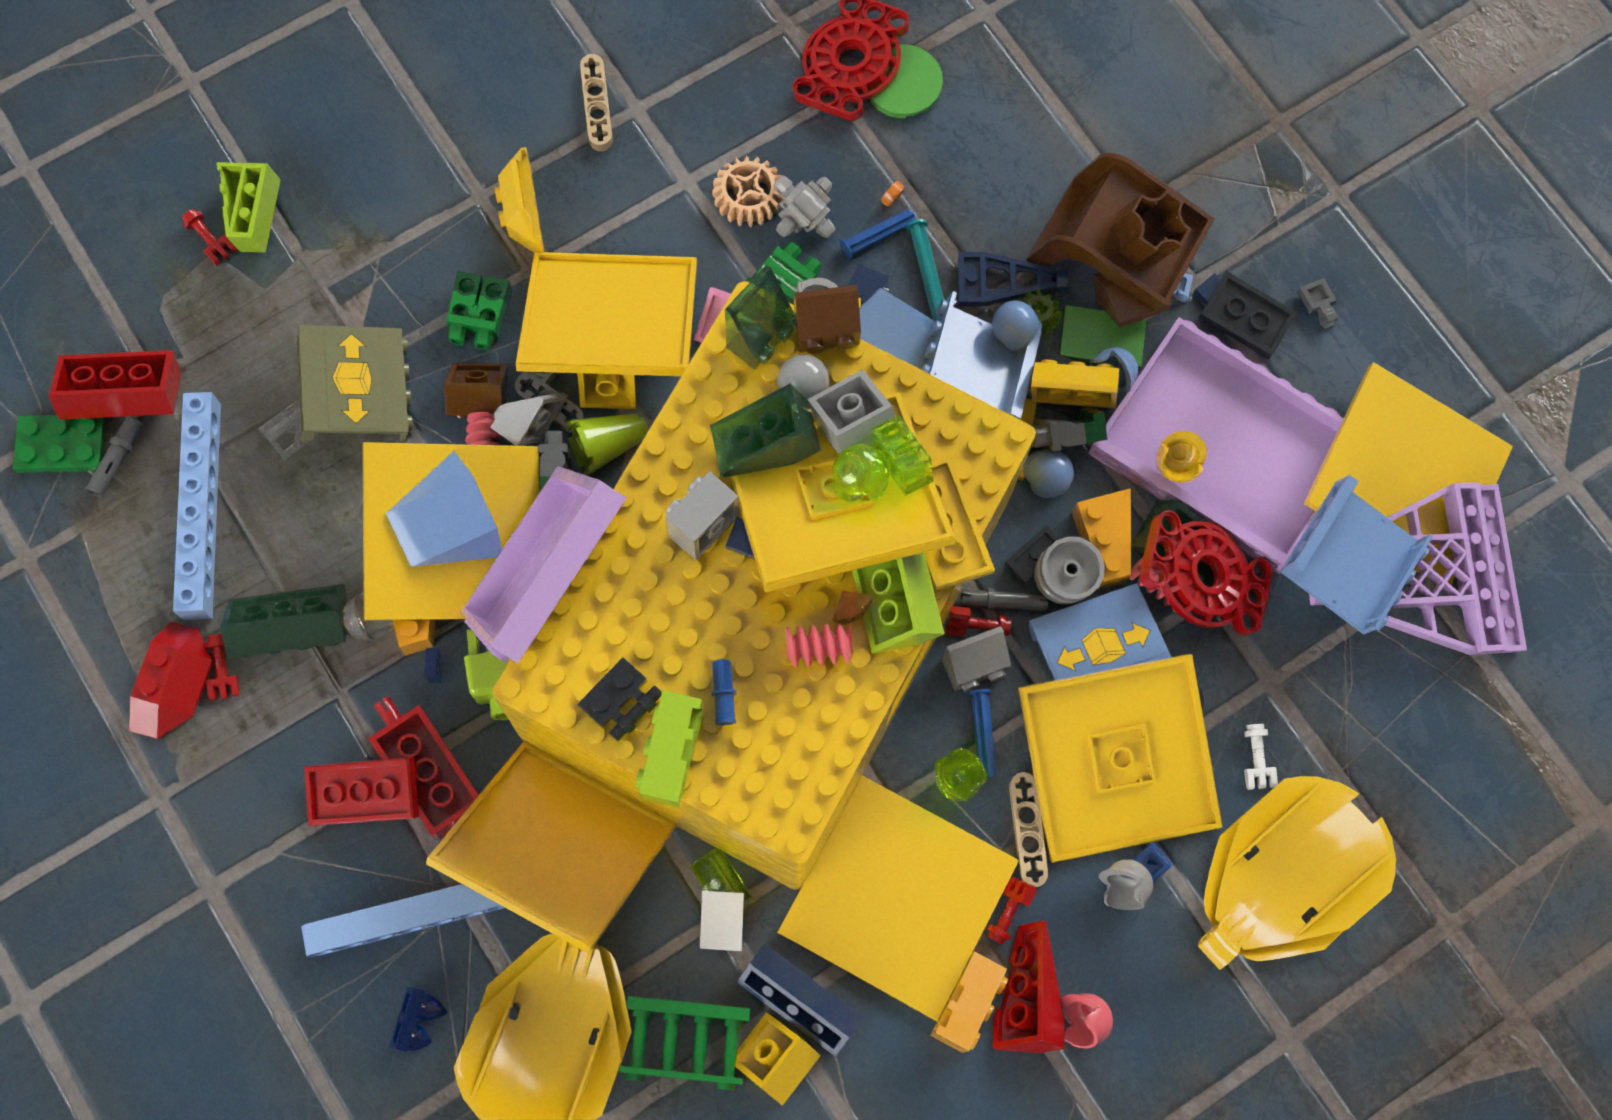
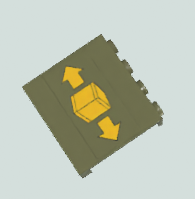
[296,325,413,442]

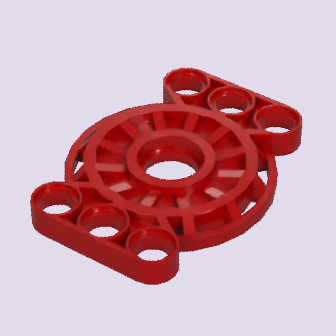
[792,0,910,121]
[1139,510,1273,636]

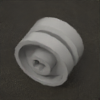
[1034,536,1104,605]

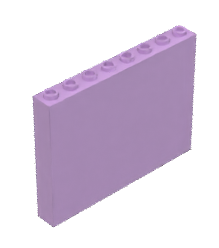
[1088,317,1344,574]
[461,466,626,663]

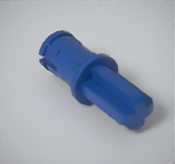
[711,659,737,726]

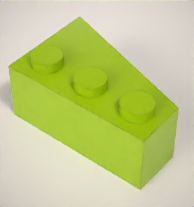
[217,162,281,253]
[635,690,704,808]

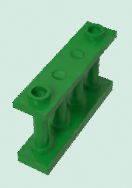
[619,996,750,1091]

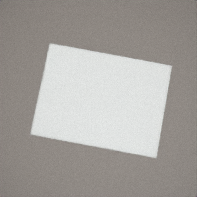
[700,891,744,951]

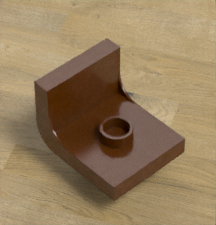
[1026,153,1215,312]

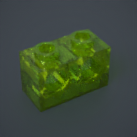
[871,415,934,496]

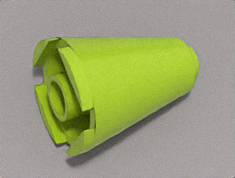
[566,414,648,475]

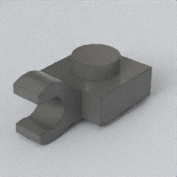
[1298,278,1339,330]

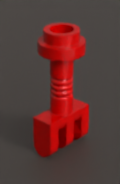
[182,209,238,266]
[944,606,1011,637]
[205,634,241,701]
[987,877,1037,945]

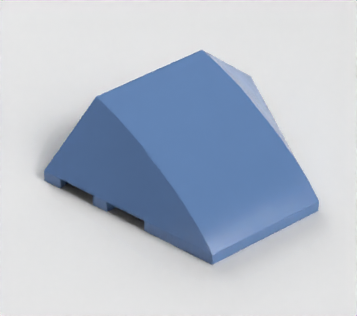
[859,288,935,369]
[386,451,502,567]

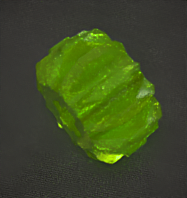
[1018,289,1062,335]

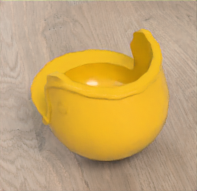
[1156,431,1207,483]

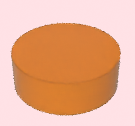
[881,180,905,207]

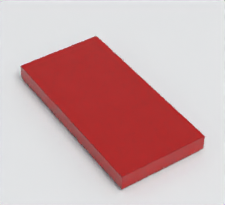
[304,757,419,826]

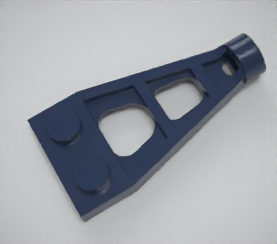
[958,252,1068,306]

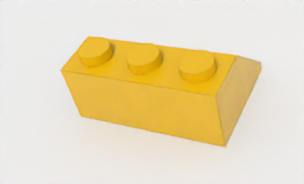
[1031,360,1119,409]

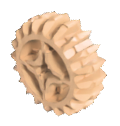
[712,155,784,228]

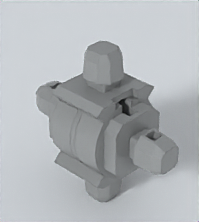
[773,175,835,238]

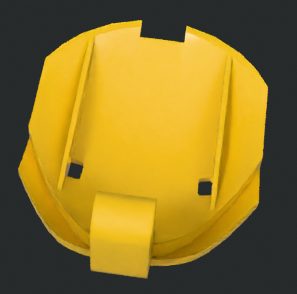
[1198,776,1396,970]
[454,934,632,1120]

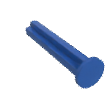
[840,209,916,260]
[968,689,996,778]

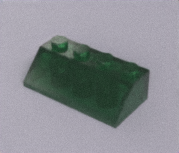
[220,584,348,658]

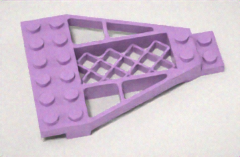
[1309,482,1527,655]

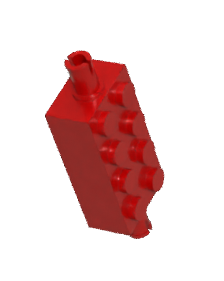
[368,696,480,841]

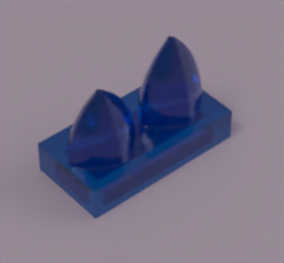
[389,986,447,1052]

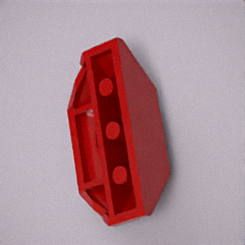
[129,621,213,739]

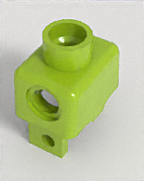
[464,629,510,720]

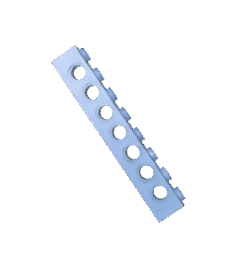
[173,392,221,620]

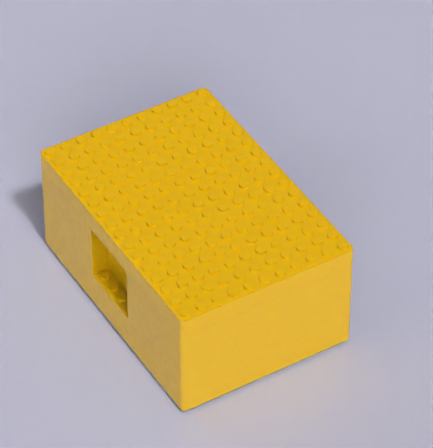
[493,281,1036,890]

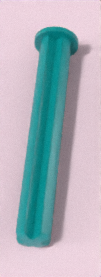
[906,219,944,322]

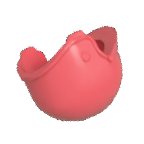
[1061,993,1113,1049]

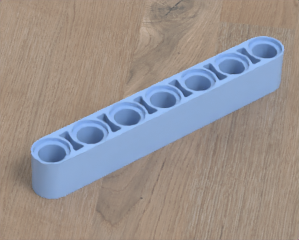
[301,884,505,957]

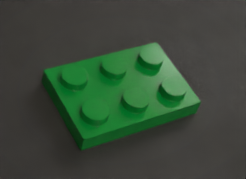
[13,415,107,473]

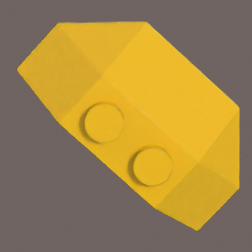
[495,147,544,253]

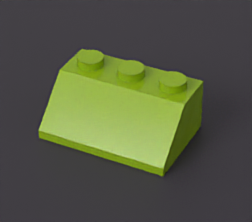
[852,552,944,654]

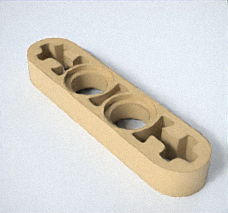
[580,54,613,151]
[1009,772,1048,888]

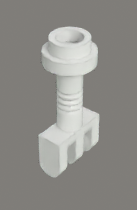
[1244,724,1278,790]

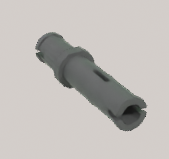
[85,416,143,498]
[960,588,1048,612]

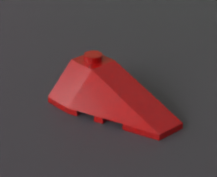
[993,920,1065,1053]

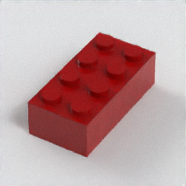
[48,350,182,420]

